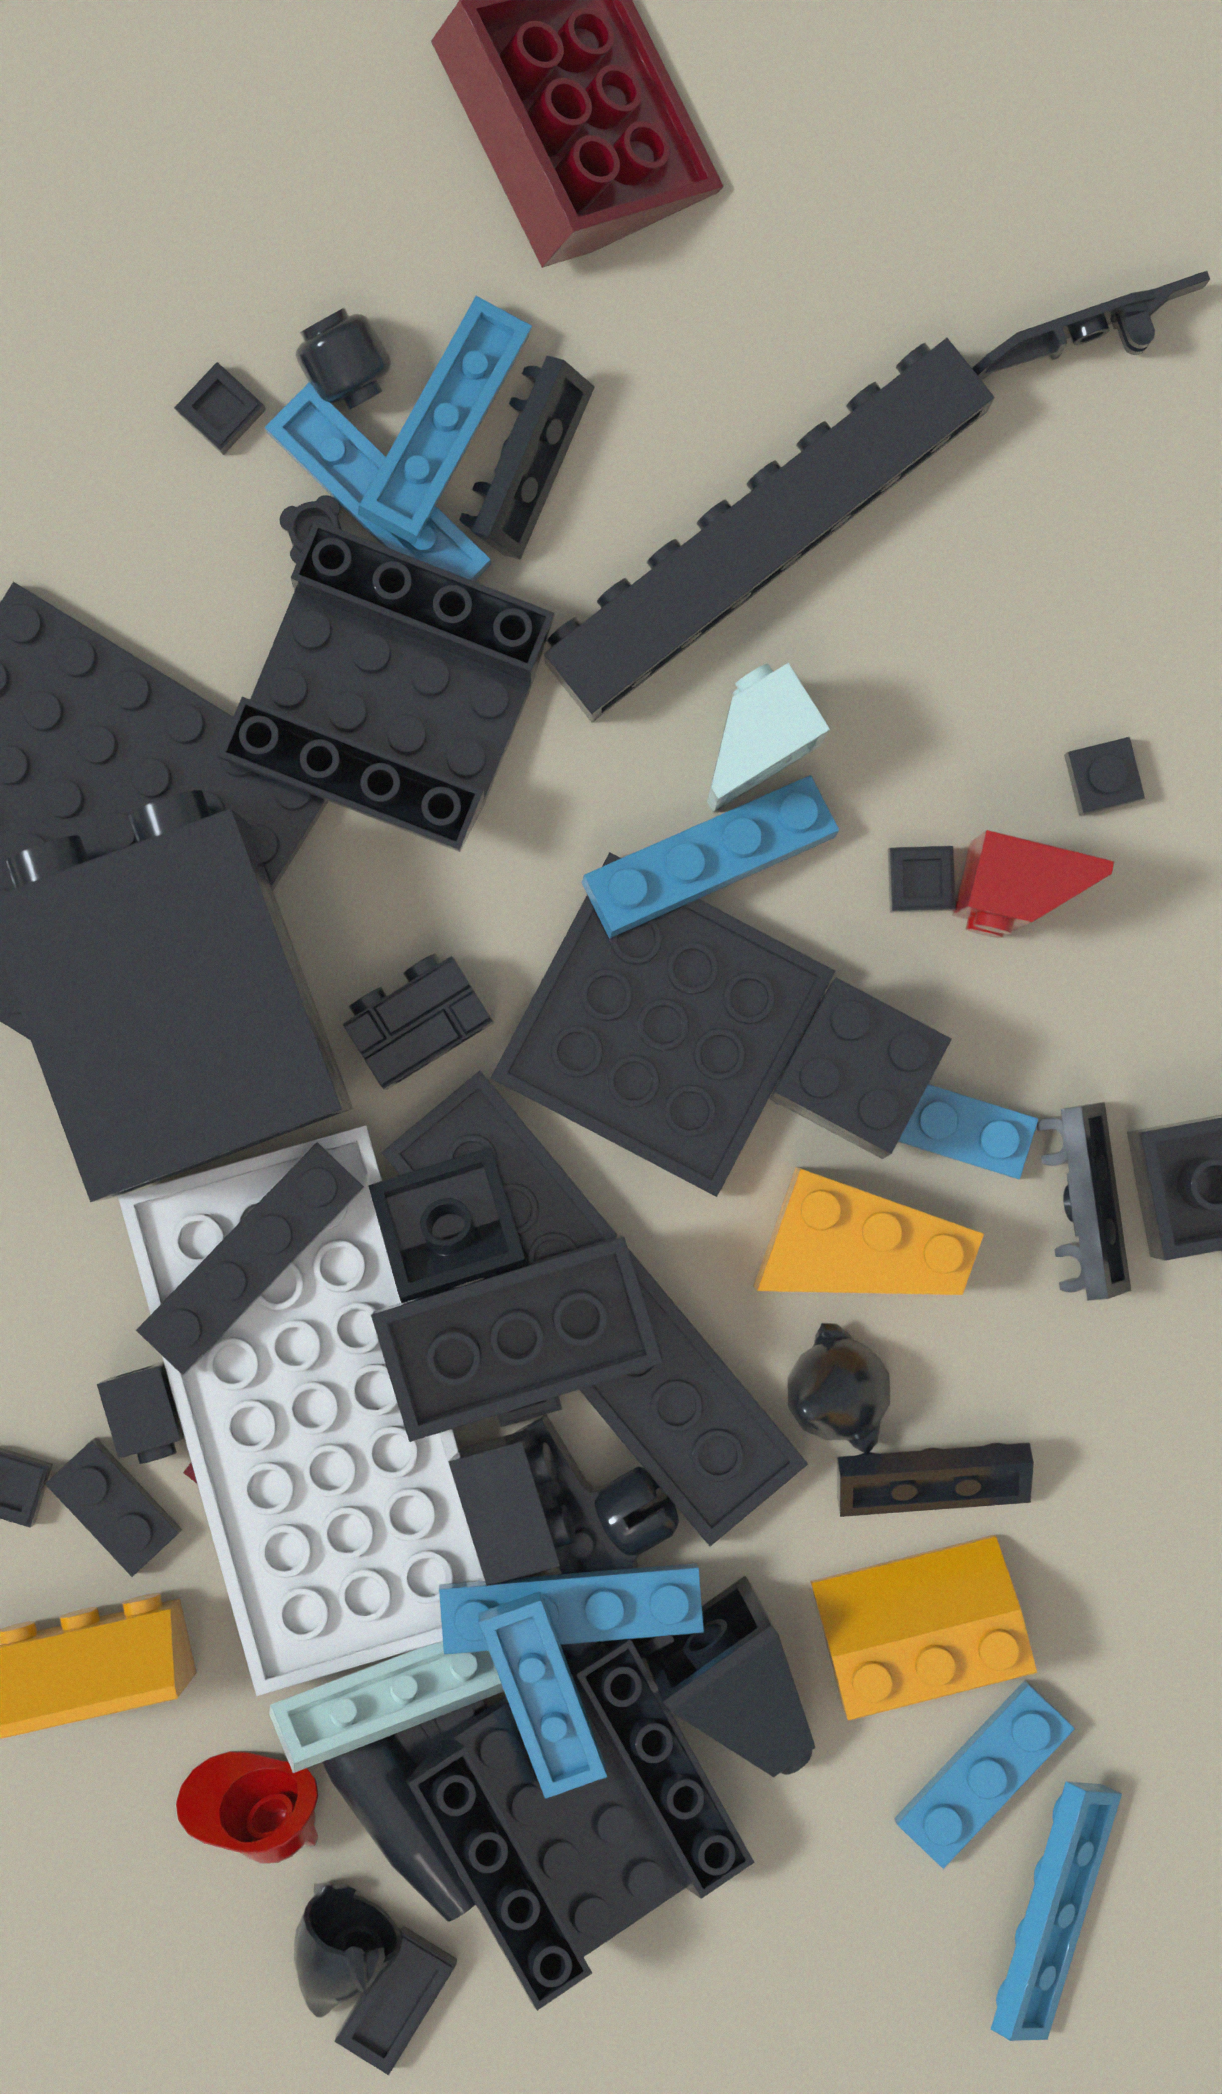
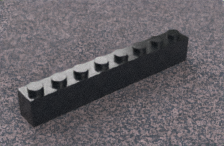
[544,338,995,723]

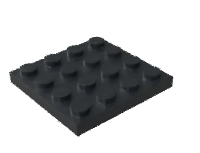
[491,852,835,1197]

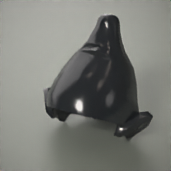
[787,1323,890,1455]
[294,1882,402,2018]

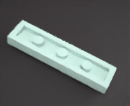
[269,1641,504,1773]

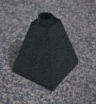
[645,1576,816,1778]

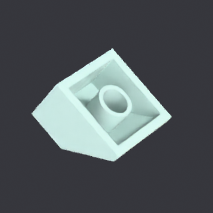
[707,663,830,813]

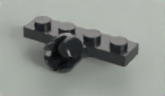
[515,1414,679,1659]

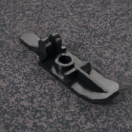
[972,271,1210,380]

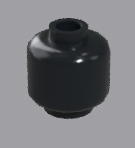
[296,308,391,409]

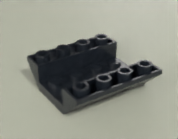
[218,519,555,852]
[406,1639,755,2011]

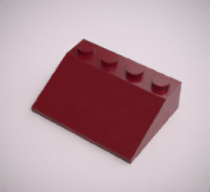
[431,0,724,268]

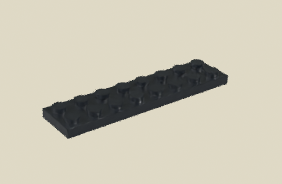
[381,1070,808,1547]

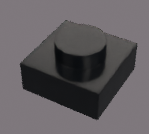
[1064,737,1145,816]

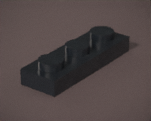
[837,1443,1034,1517]

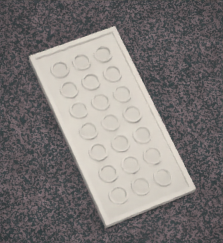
[118,1126,485,1696]

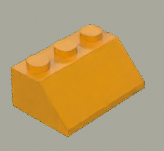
[810,1534,1037,1721]
[0,1593,197,1739]

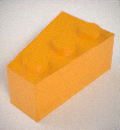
[753,1167,984,1295]

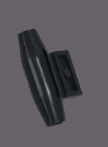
[322,1679,488,1922]

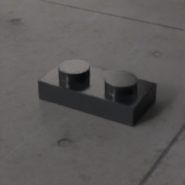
[45,1438,182,1577]

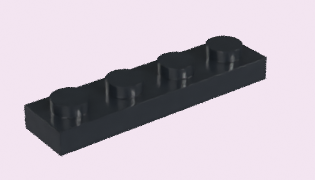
[136,1142,364,1375]

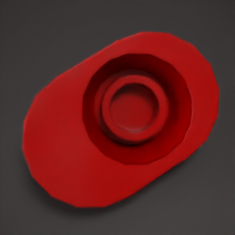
[176,1752,318,1864]

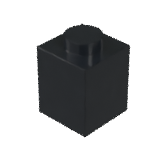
[97,1362,184,1464]

